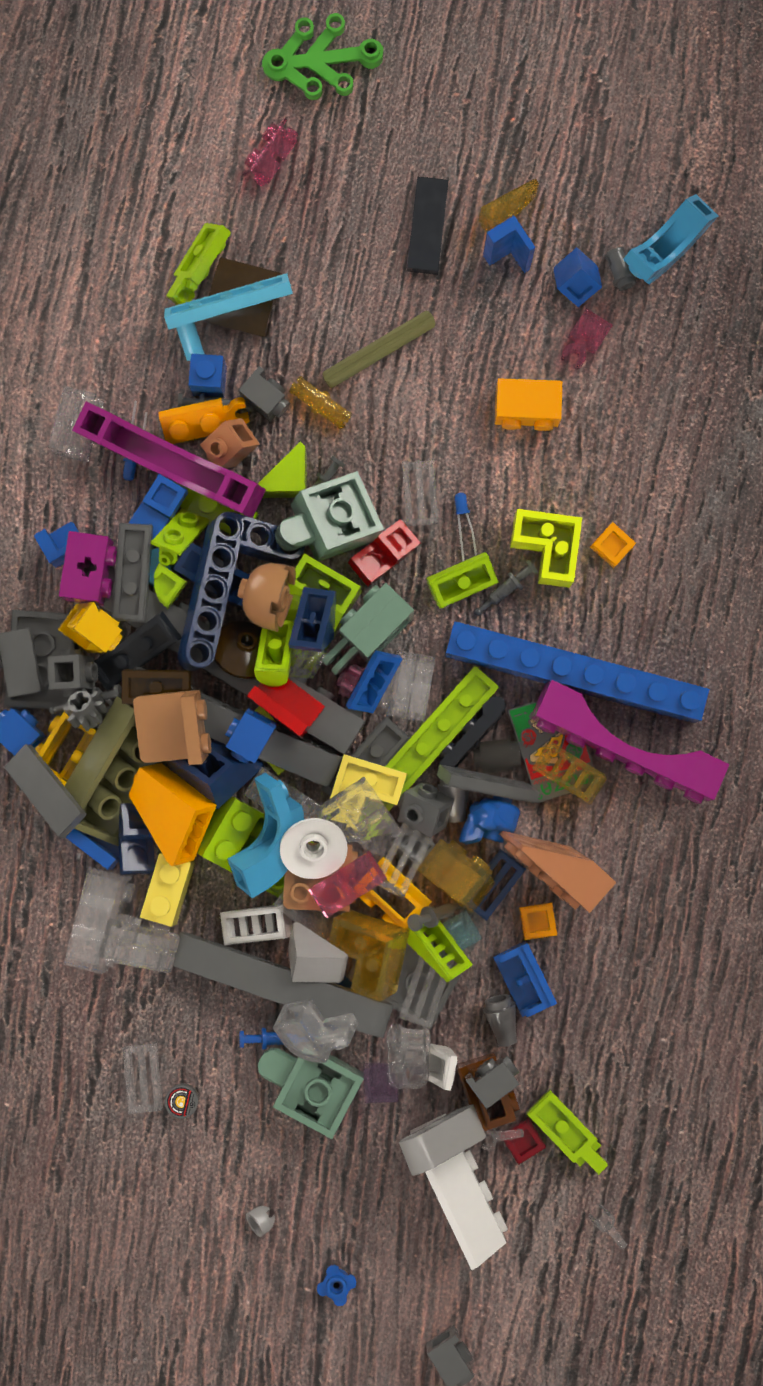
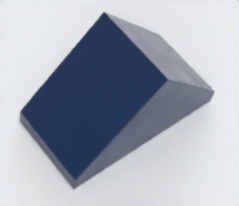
[289,587,337,652]

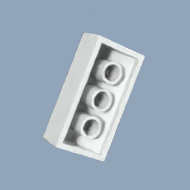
[410,1113,508,1270]

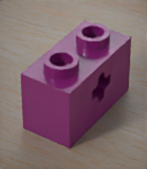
[59,531,117,606]

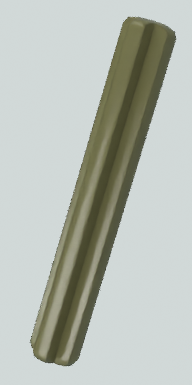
[322,311,436,388]

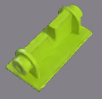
[151,508,210,566]

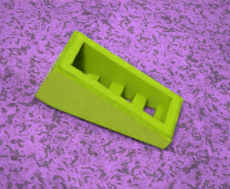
[402,920,473,983]

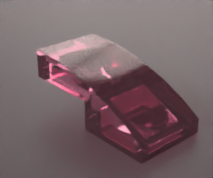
[309,851,387,918]

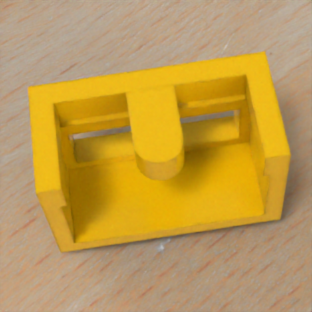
[58,602,122,653]
[35,711,97,786]
[357,856,432,931]

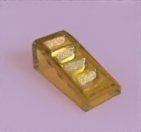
[478,179,539,234]
[532,741,607,805]

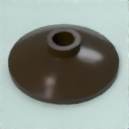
[214,621,262,679]

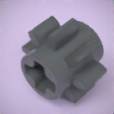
[63,688,108,731]

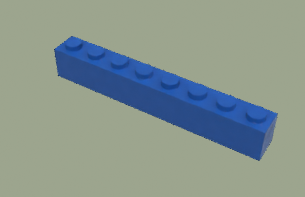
[445,621,709,723]

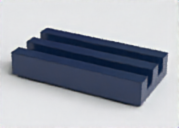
[460,849,526,921]

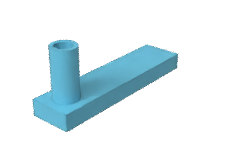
[164,273,293,361]

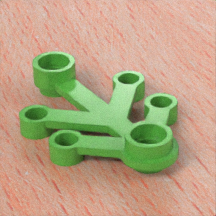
[262,13,383,100]

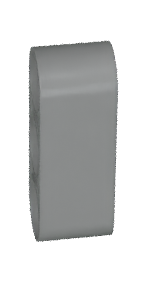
[398,1104,486,1176]

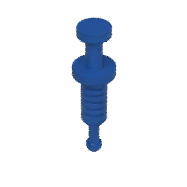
[239,1028,317,1050]

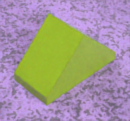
[258,442,307,498]

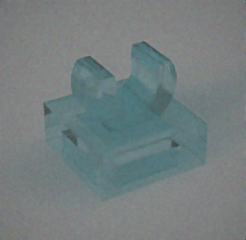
[442,909,483,950]

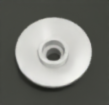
[280,818,348,879]

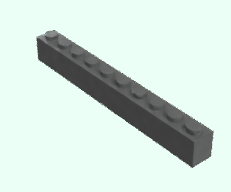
[83,563,365,755]

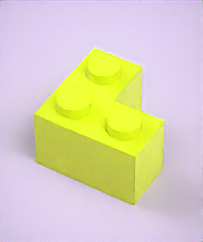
[510,509,582,588]

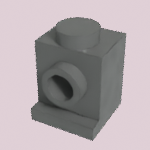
[238,366,290,422]
[465,1056,519,1109]
[426,1325,475,1386]

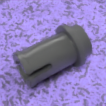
[605,247,637,291]

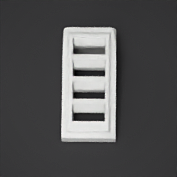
[220,904,292,945]
[420,1043,457,1091]

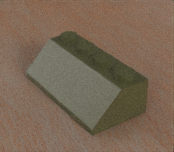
[65,696,167,846]

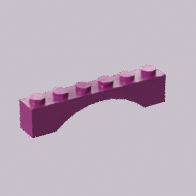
[72,401,266,518]
[530,680,730,804]

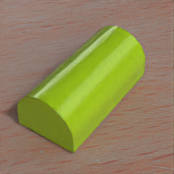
[426,552,499,609]
[254,620,295,687]

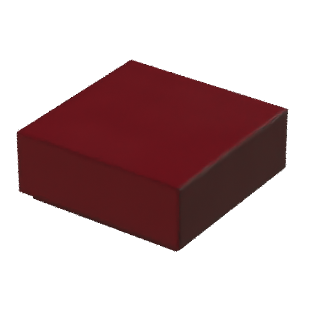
[500,1117,546,1165]

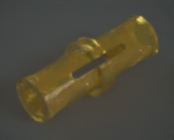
[289,376,352,430]

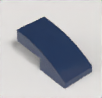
[119,803,155,875]

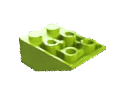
[286,553,361,674]
[197,796,314,899]

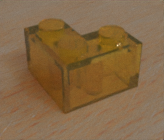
[416,839,496,914]
[329,910,410,1002]

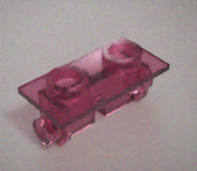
[242,118,298,187]

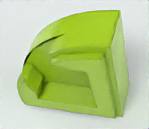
[154,563,187,609]

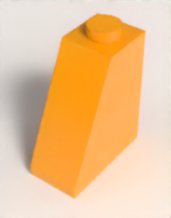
[129,763,217,866]

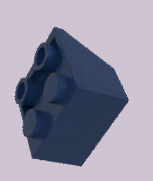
[167,738,264,809]

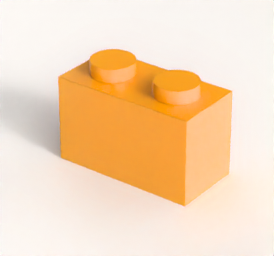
[495,378,563,431]

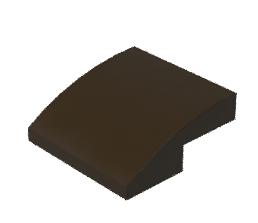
[203,257,282,337]

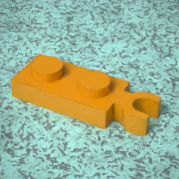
[158,397,250,444]

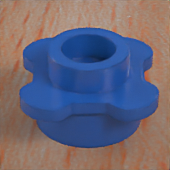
[317,1265,356,1306]

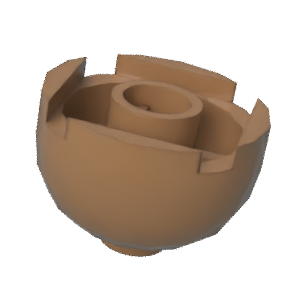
[238,563,296,632]

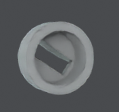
[246,1206,275,1237]

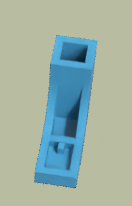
[623,194,718,285]
[227,772,304,898]

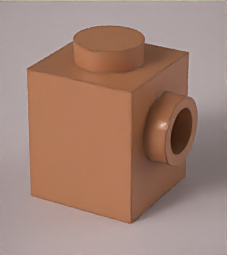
[200,418,260,469]

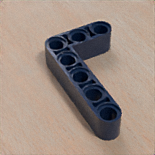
[178,512,305,671]

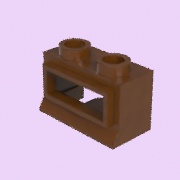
[456,1052,520,1132]

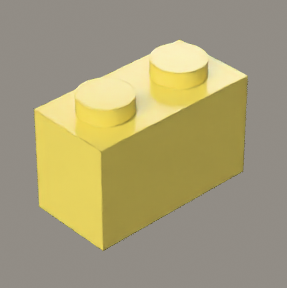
[140,853,195,927]

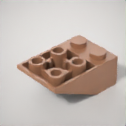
[499,831,616,913]

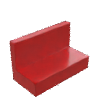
[247,678,325,738]

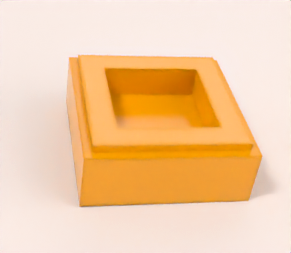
[590,522,636,568]
[519,902,557,940]

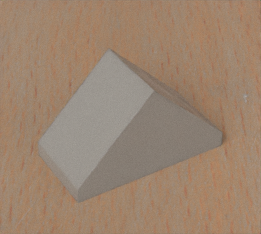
[288,921,348,983]

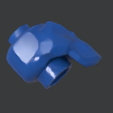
[459,795,520,844]

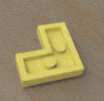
[324,754,407,827]

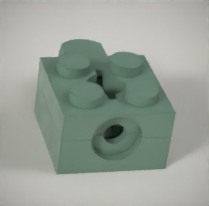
[275,471,384,562]
[322,583,414,675]
[258,1041,364,1139]

